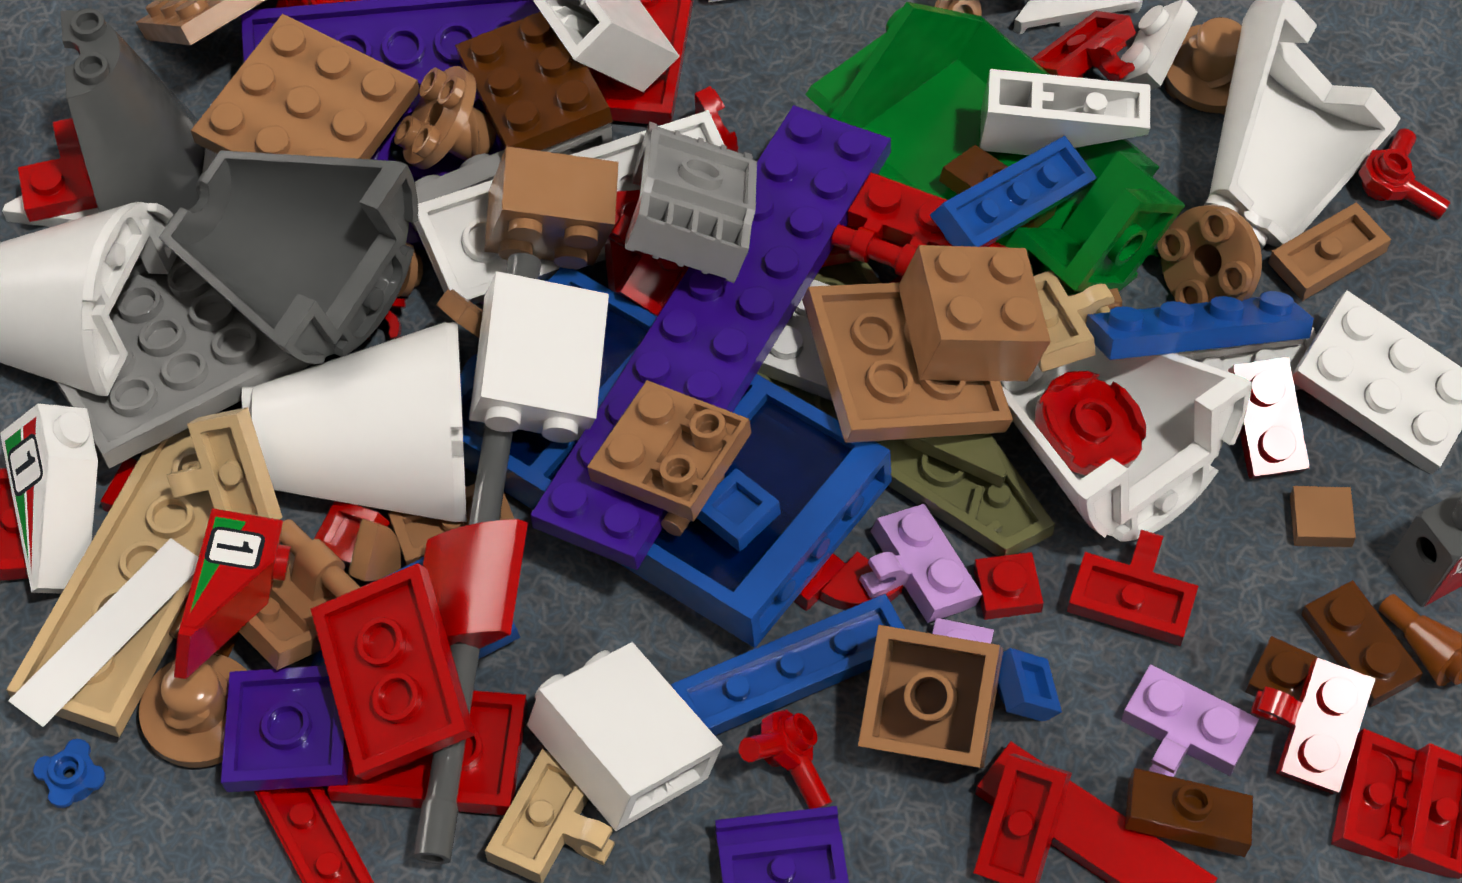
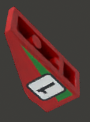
[174,508,291,679]

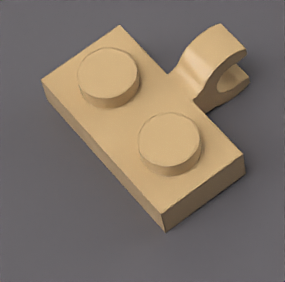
[1034,271,1115,372]
[166,407,282,520]
[485,749,615,883]

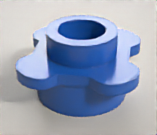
[33,739,106,808]

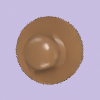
[1164,17,1242,115]
[394,66,497,169]
[1157,205,1262,304]
[139,655,247,768]

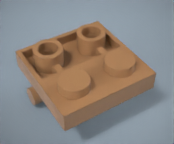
[587,380,752,536]
[239,519,360,671]

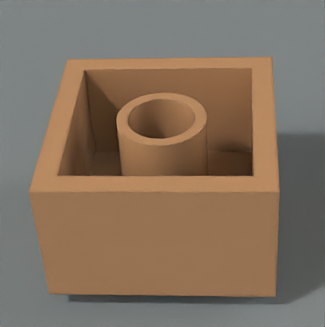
[484,146,619,269]
[898,245,1051,381]
[858,625,1004,768]

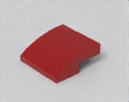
[423,519,528,649]
[1331,728,1462,879]

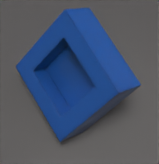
[697,468,781,552]
[997,648,1062,721]

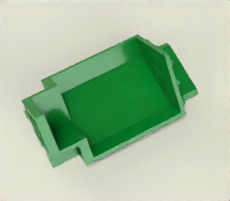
[805,2,1185,295]

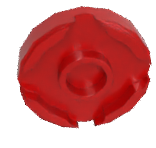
[1034,371,1146,476]

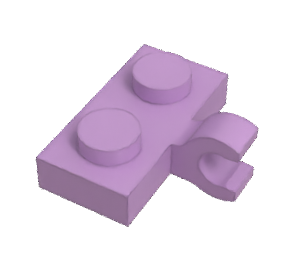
[859,504,982,623]
[1121,664,1259,777]

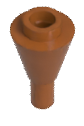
[1379,594,1462,686]

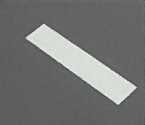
[8,538,199,727]

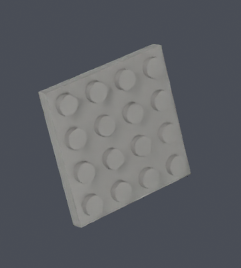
[55,255,312,469]

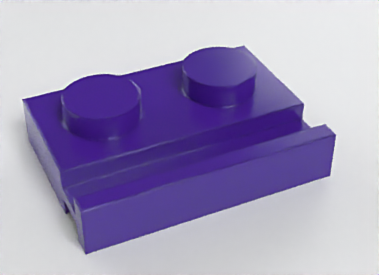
[715,806,849,883]

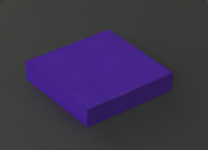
[221,665,349,792]

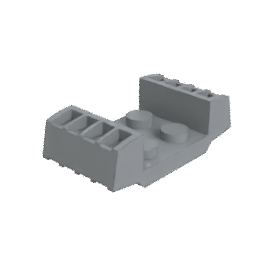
[625,121,757,283]

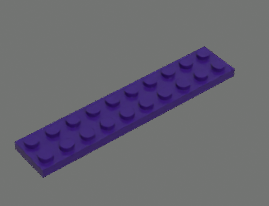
[530,105,891,570]

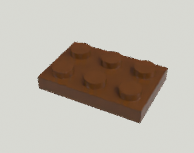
[455,11,613,151]

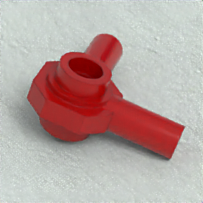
[1358,128,1450,219]
[739,709,832,809]

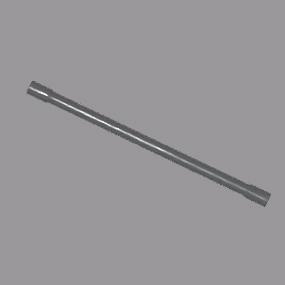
[414,253,541,864]

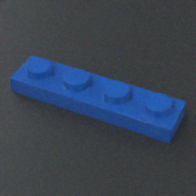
[930,136,1097,247]
[1086,291,1314,360]
[671,593,905,736]

